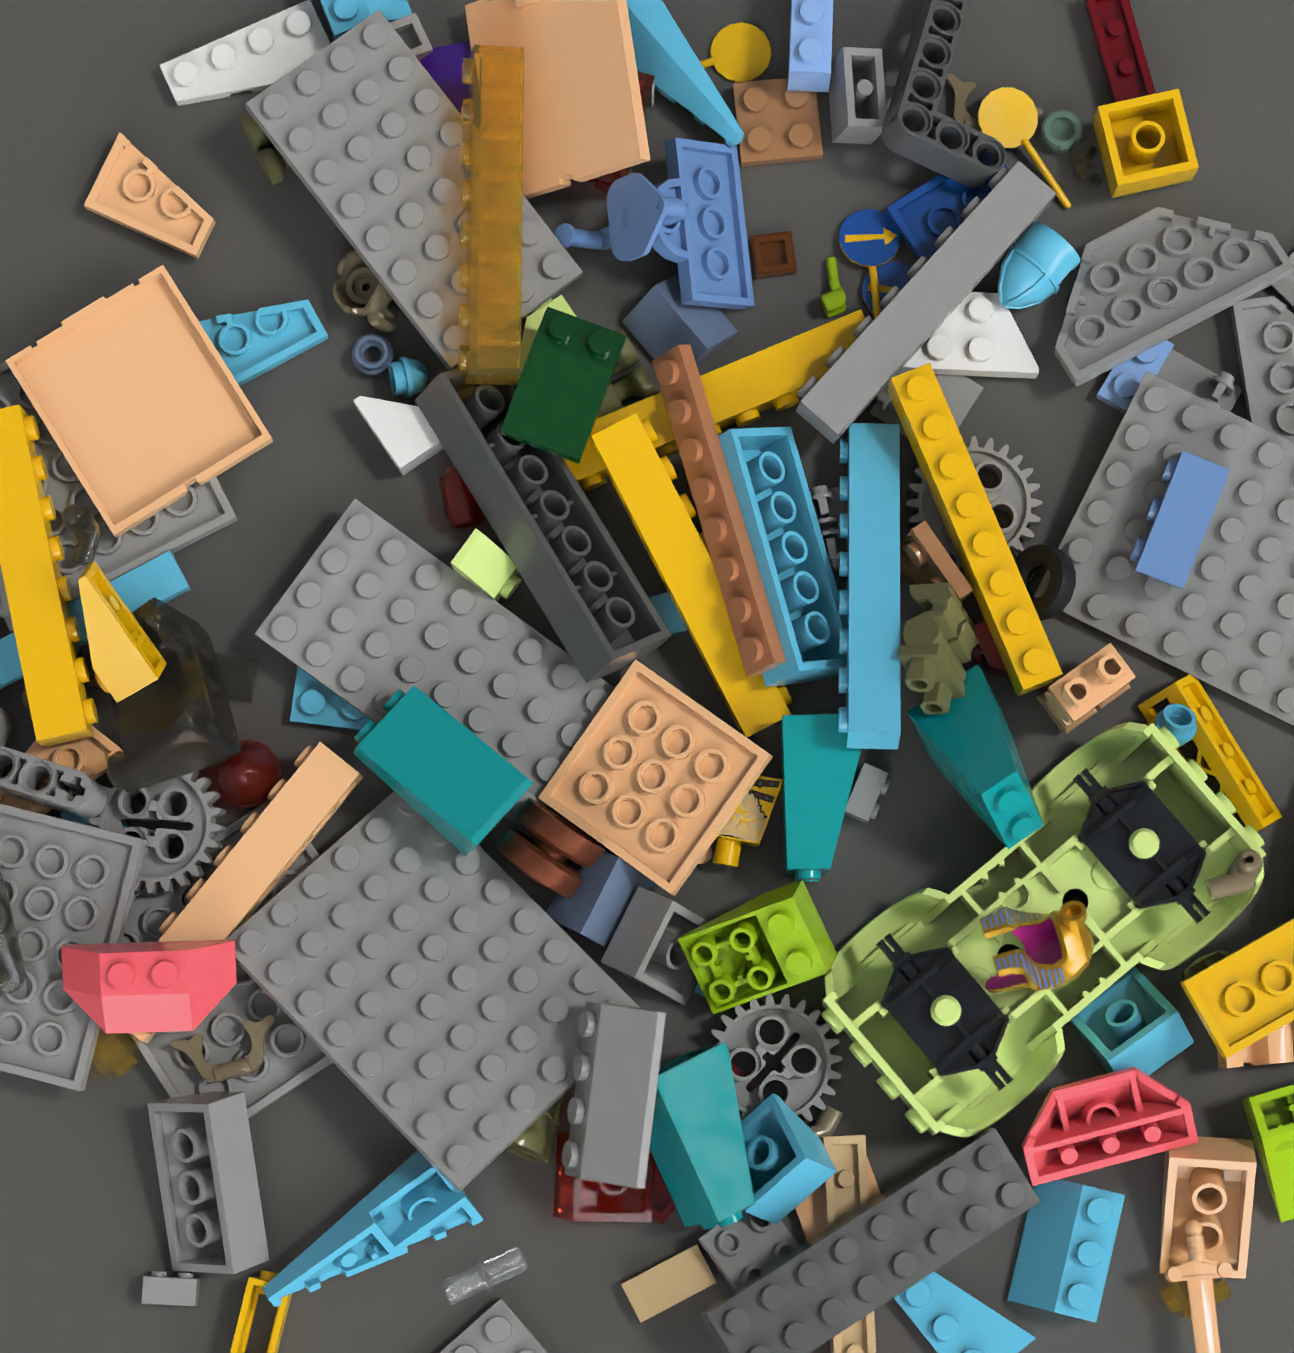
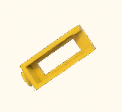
[230,1270,292,1353]

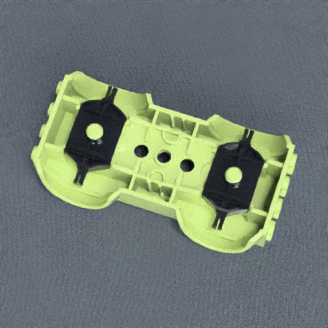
[821,722,1266,1137]

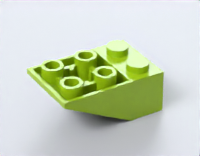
[678,880,837,1014]
[1241,1083,1294,1223]

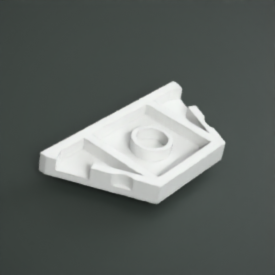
[898,292,1039,379]

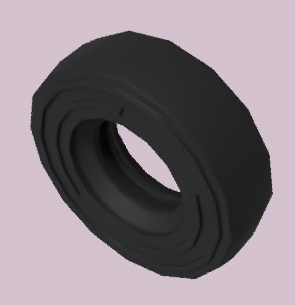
[1015,544,1076,621]

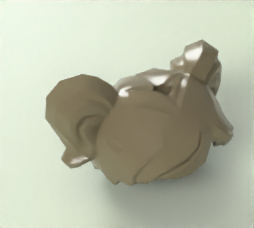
[332,251,399,332]

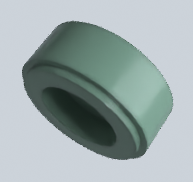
[1040,110,1083,153]

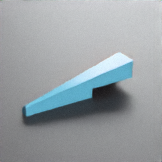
[627,0,744,148]
[262,1150,483,1307]

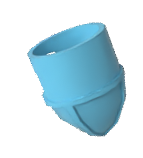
[997,221,1081,309]

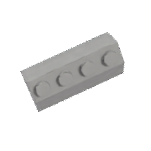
[562,1001,666,1189]
[147,1091,269,1274]

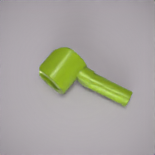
[820,257,846,317]

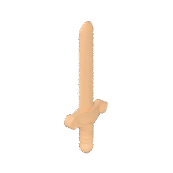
[1165,1219,1233,1353]

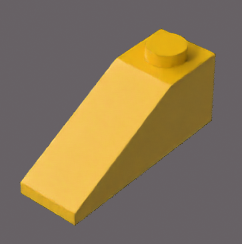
[78,561,167,703]

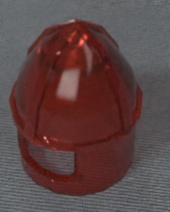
[213,740,283,809]

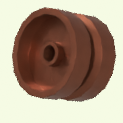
[495,798,605,899]

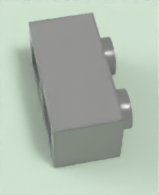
[845,763,890,824]
[141,1271,200,1306]

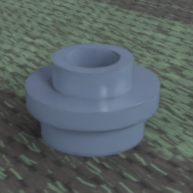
[352,334,393,376]

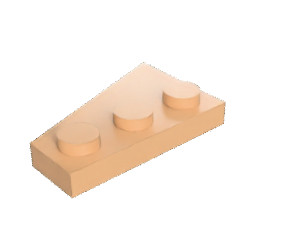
[84,132,215,259]
[0,727,130,814]

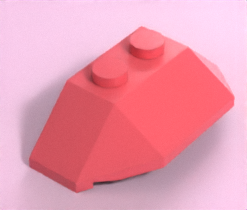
[61,939,237,1034]
[1022,1066,1199,1186]

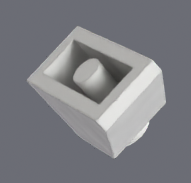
[353,396,444,476]

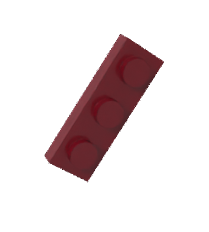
[1084,0,1156,103]

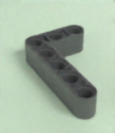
[882,0,1007,188]

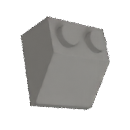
[601,886,708,1006]

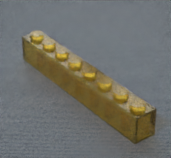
[458,44,524,385]

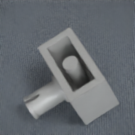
[829,47,895,144]

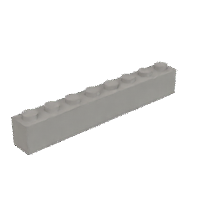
[796,161,1057,444]

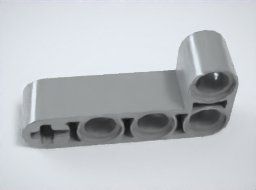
[0,707,107,819]

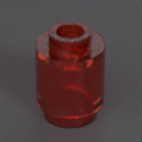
[438,466,484,529]

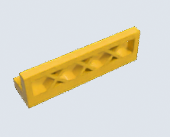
[1138,675,1282,832]

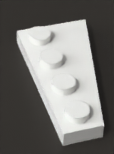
[160,0,330,106]

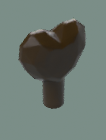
[1181,949,1231,981]

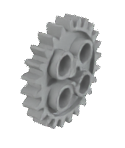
[905,436,1043,569]
[88,756,227,895]
[705,994,842,1122]

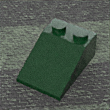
[500,306,627,463]

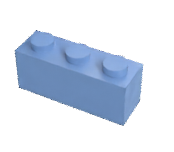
[1130,451,1231,589]

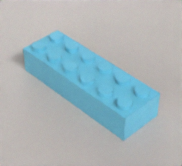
[718,426,846,687]

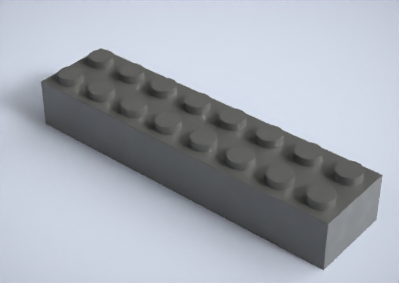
[415,354,672,683]
[698,1128,1040,1353]

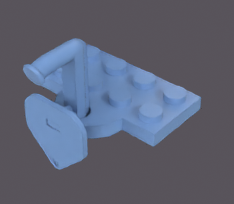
[554,138,755,310]

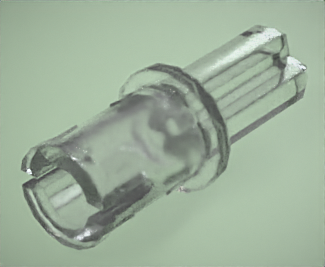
[441,1248,528,1306]

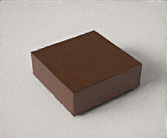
[750,231,797,280]

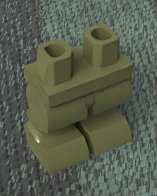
[897,582,980,715]

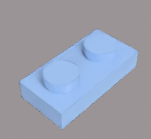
[1096,340,1174,414]

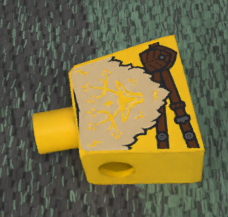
[713,775,782,868]

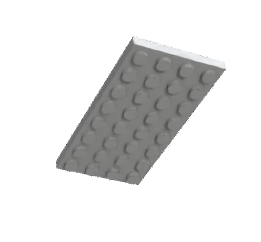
[245,10,583,371]
[255,499,615,833]

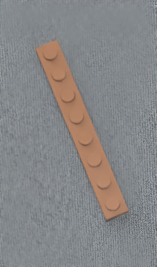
[652,344,786,677]

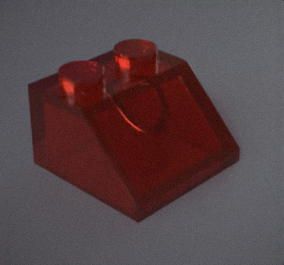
[553,1131,655,1222]

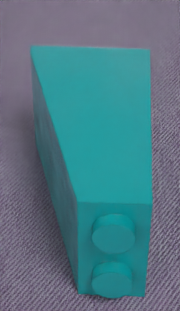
[907,665,1044,849]
[353,685,534,856]
[779,714,861,883]
[649,1042,755,1230]

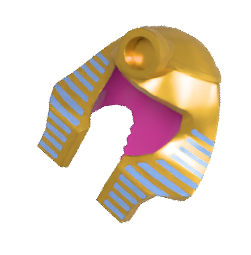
[979,901,1093,993]

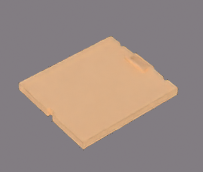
[465,0,650,199]
[5,265,274,538]

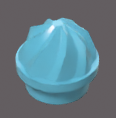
[388,356,429,398]
[1154,704,1197,748]

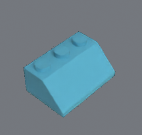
[1007,1179,1125,1323]

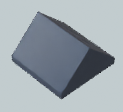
[622,274,738,367]
[546,851,656,949]

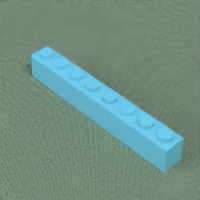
[838,423,901,750]

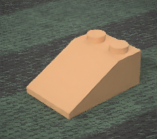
[1159,1136,1257,1279]

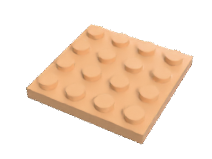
[538,659,773,896]

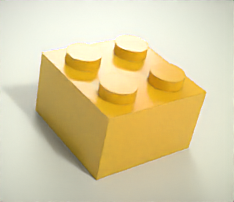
[1092,88,1199,198]

